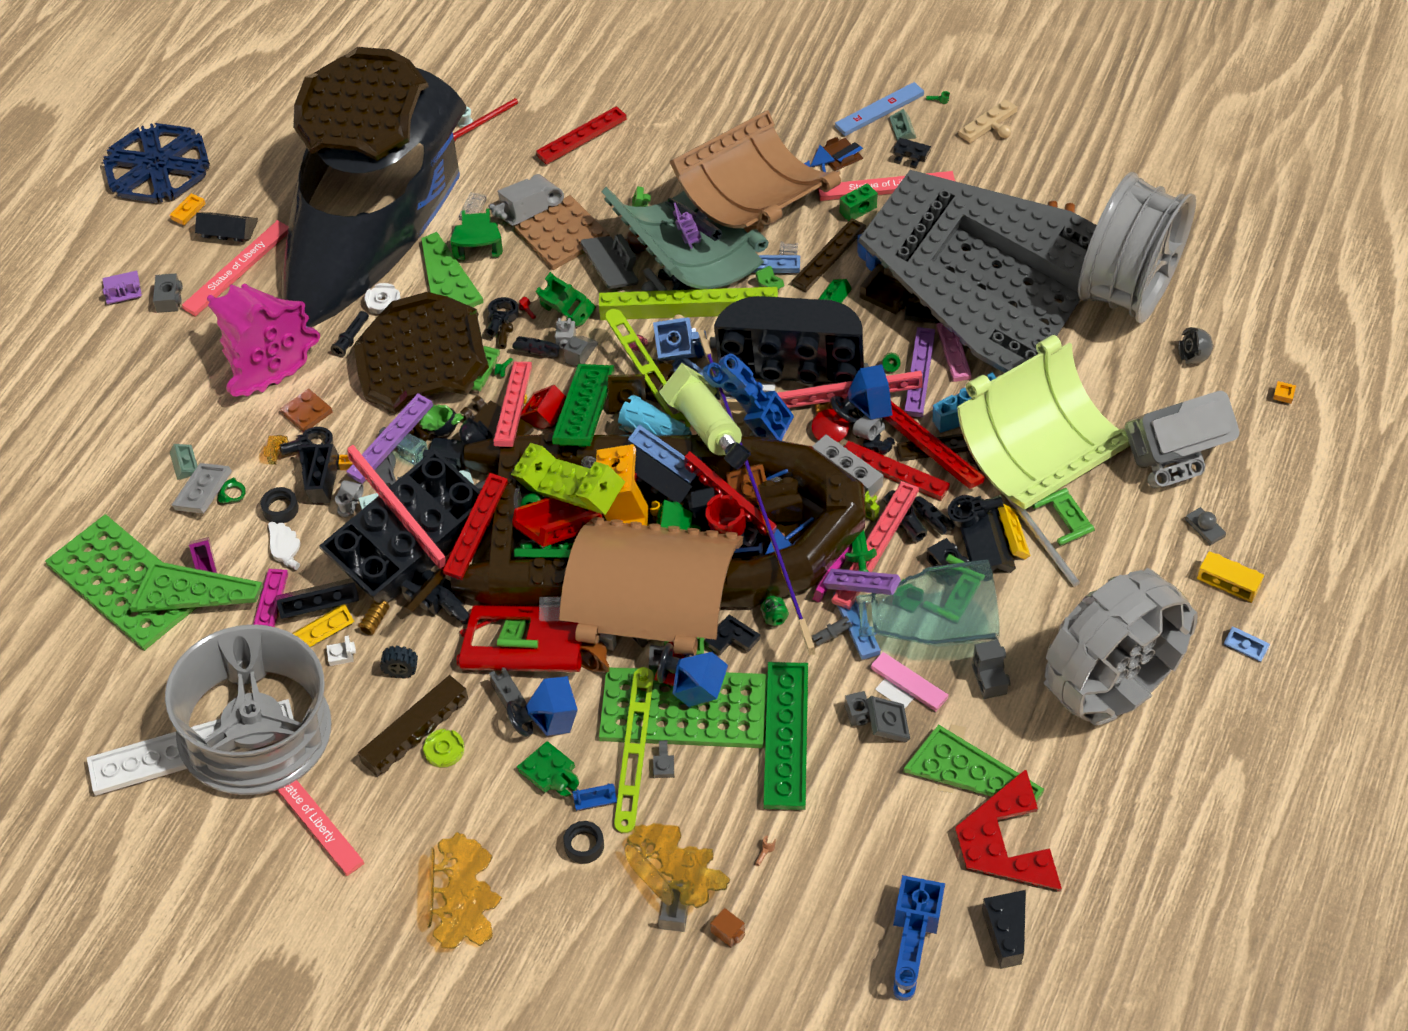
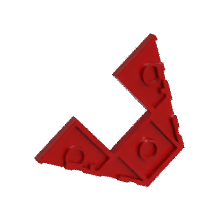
[955,770,1062,892]

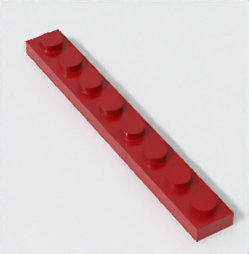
[882,401,985,489]

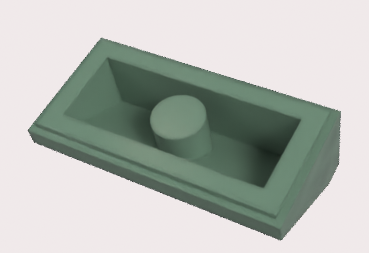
[889,109,917,141]
[170,444,198,480]

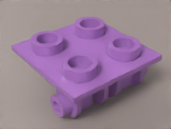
[673,203,702,249]
[102,271,142,304]

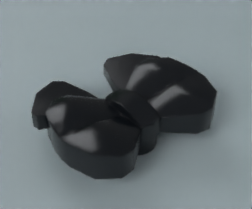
[863,434,895,454]

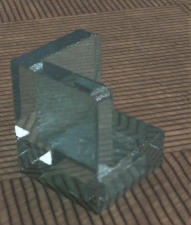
[397,434,428,465]

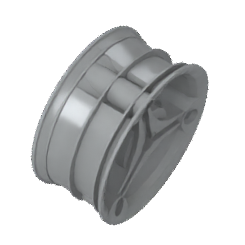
[1078,172,1196,323]
[165,625,332,795]

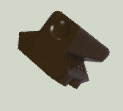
[758,477,803,522]

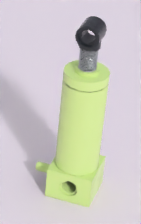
[659,363,751,470]

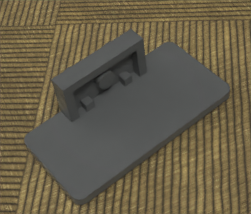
[580,234,638,288]

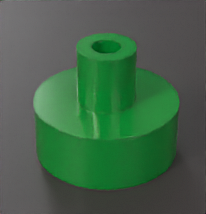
[882,352,901,372]

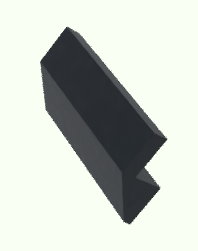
[957,506,1016,576]

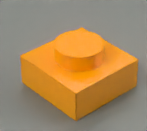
[1273,381,1296,404]

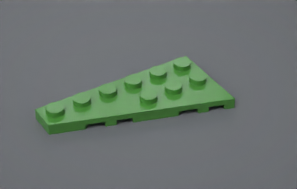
[421,232,484,307]
[130,560,263,612]
[904,724,1044,802]

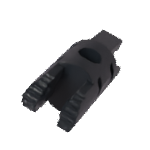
[512,336,560,357]
[912,495,955,535]
[431,584,470,625]

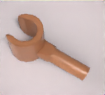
[755,835,776,866]

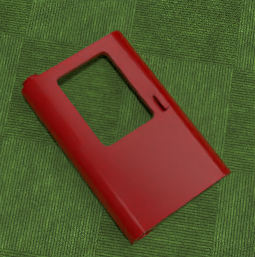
[456,605,582,672]

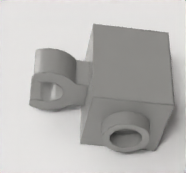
[555,318,576,349]

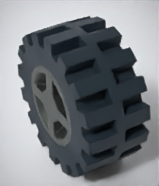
[380,645,418,679]

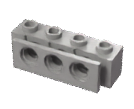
[812,435,883,497]

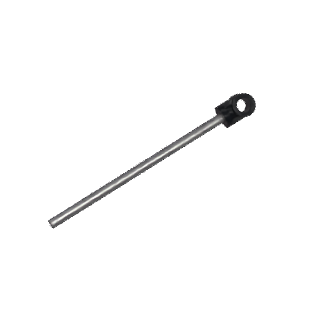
[966,446,1080,587]

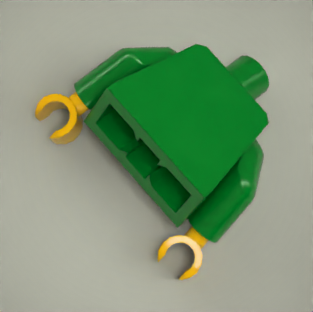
[650,500,701,531]

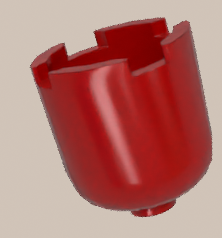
[705,493,746,536]

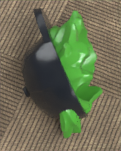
[419,404,463,437]

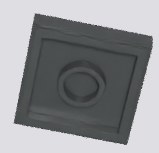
[867,696,910,742]

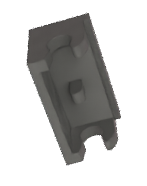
[489,668,527,708]

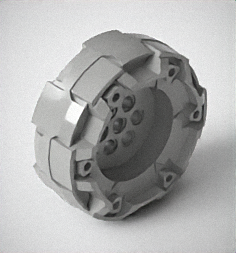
[1044,568,1198,726]

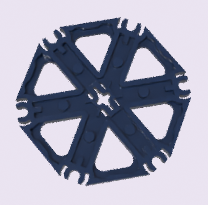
[103,123,210,203]

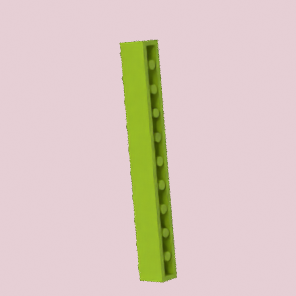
[599,287,778,320]

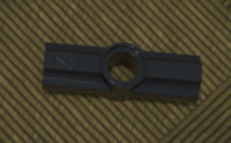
[883,490,927,542]

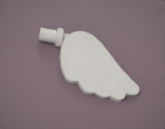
[268,522,301,570]

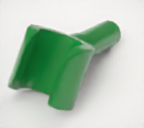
[926,91,950,104]
[494,358,513,377]

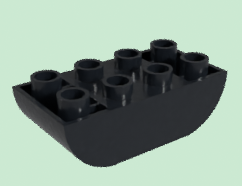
[714,296,865,384]
[319,449,481,603]

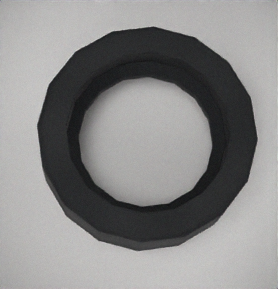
[260,487,299,524]
[563,821,604,864]

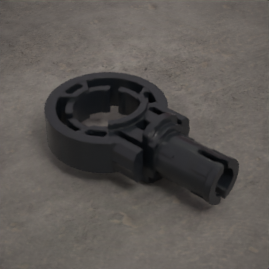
[485,297,519,337]
[279,427,334,456]
[947,495,1004,527]

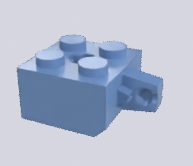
[653,318,707,362]

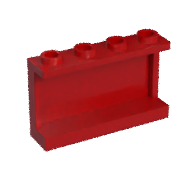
[512,497,603,547]

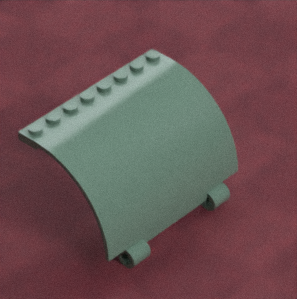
[601,187,768,289]

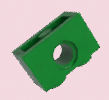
[839,183,878,221]

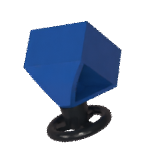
[830,364,893,424]
[657,643,728,707]
[506,676,578,737]

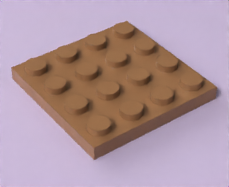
[514,195,610,270]

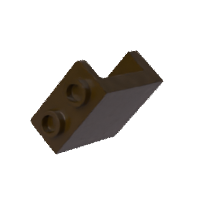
[859,264,914,315]

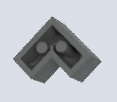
[972,639,1011,699]

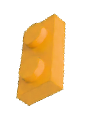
[170,193,206,225]

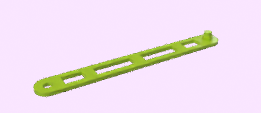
[605,309,691,428]
[614,667,654,834]

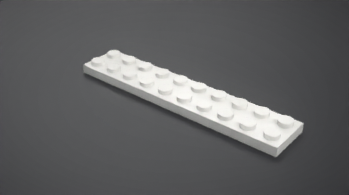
[87,699,294,796]

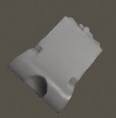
[489,174,564,226]

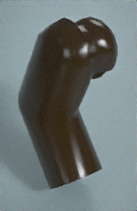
[498,323,514,349]

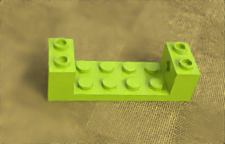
[511,443,625,515]

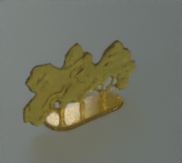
[624,823,730,908]
[427,832,502,949]

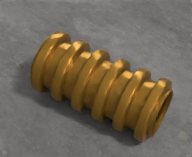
[359,600,390,635]

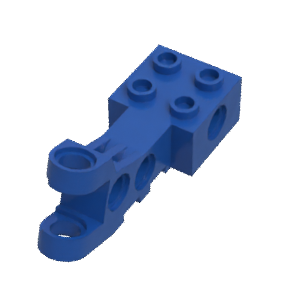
[702,354,794,441]
[893,875,945,1001]

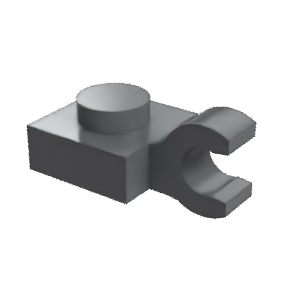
[653,740,675,778]

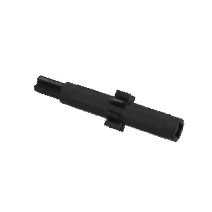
[665,198,722,241]

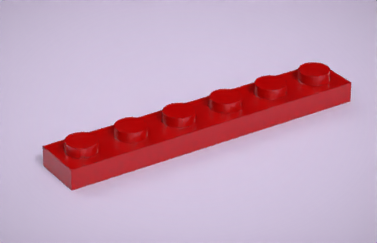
[536,106,627,165]
[844,440,950,501]
[684,452,777,537]
[443,473,508,580]

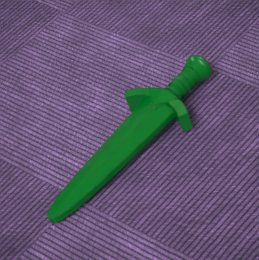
[845,530,877,572]

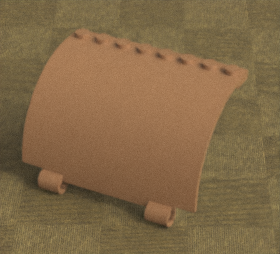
[669,110,841,228]
[559,517,743,656]

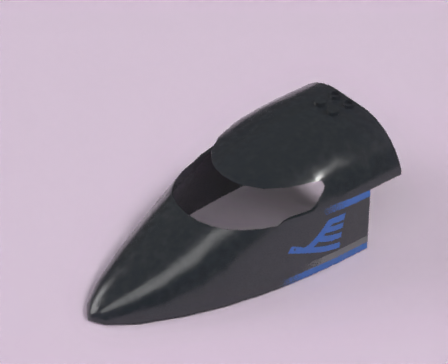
[282,68,467,328]

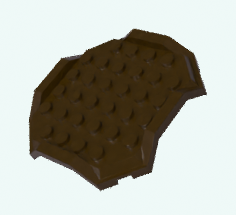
[293,47,429,161]
[354,292,489,414]

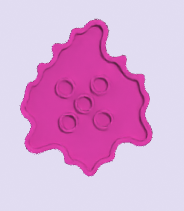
[207,283,320,397]

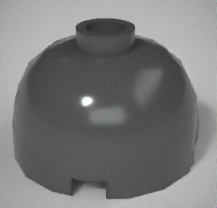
[1178,327,1214,364]

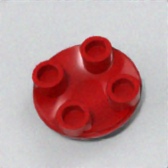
[812,409,849,442]

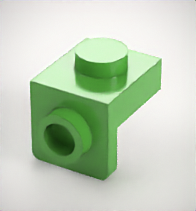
[755,266,785,290]

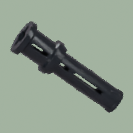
[331,311,369,357]

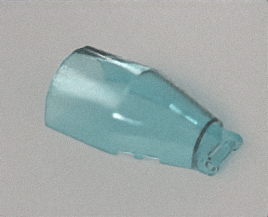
[856,559,1000,648]

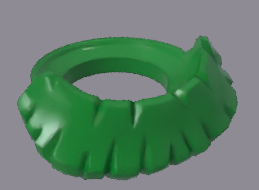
[217,477,246,504]

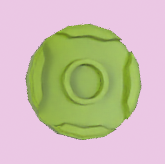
[423,729,465,768]

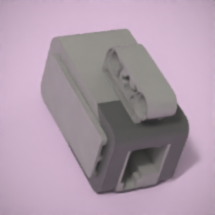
[1125,391,1240,488]

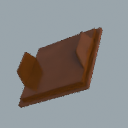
[823,137,863,171]

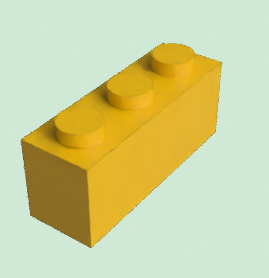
[1197,551,1264,603]

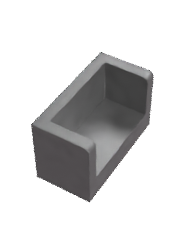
[658,880,691,932]

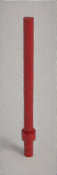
[453,98,518,142]

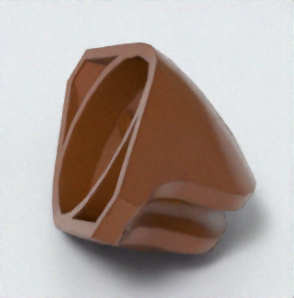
[580,641,610,673]

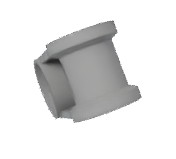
[853,415,885,440]
[335,480,364,517]

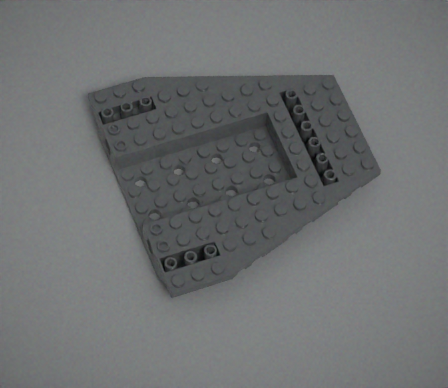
[859,170,1097,373]

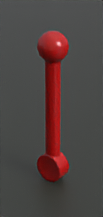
[460,619,499,637]

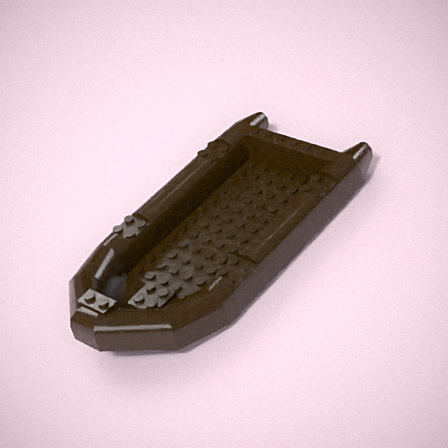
[450,432,866,607]

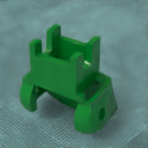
[450,208,503,260]
[535,272,596,327]

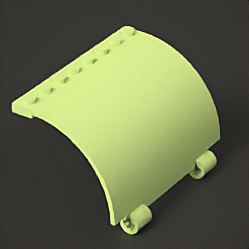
[957,335,1130,510]

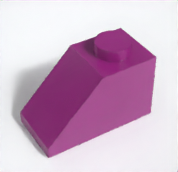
[189,537,217,573]

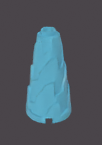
[618,395,692,435]

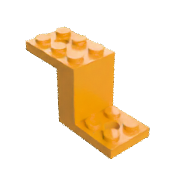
[596,444,648,526]

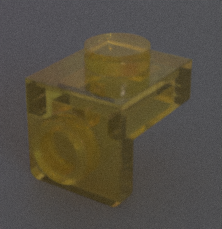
[264,435,289,465]

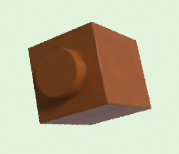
[711,908,745,948]

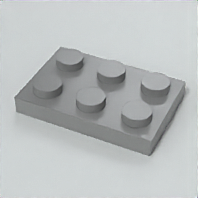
[172,463,232,514]

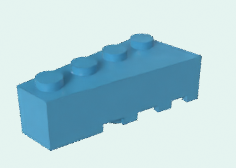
[932,372,996,433]

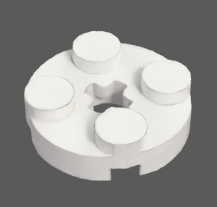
[365,283,401,314]

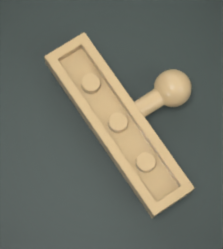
[958,99,1017,143]

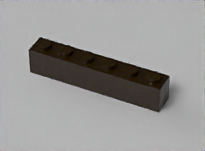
[358,675,468,777]

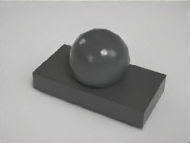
[641,268,667,291]
[1185,507,1226,546]

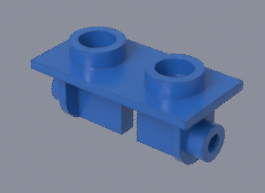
[572,783,617,811]

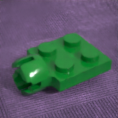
[517,741,579,797]

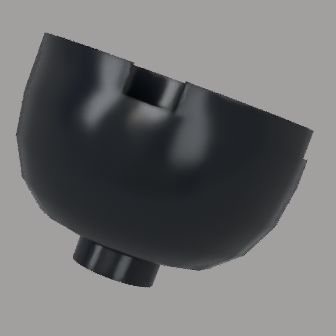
[459,415,494,448]

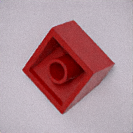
[520,385,566,429]

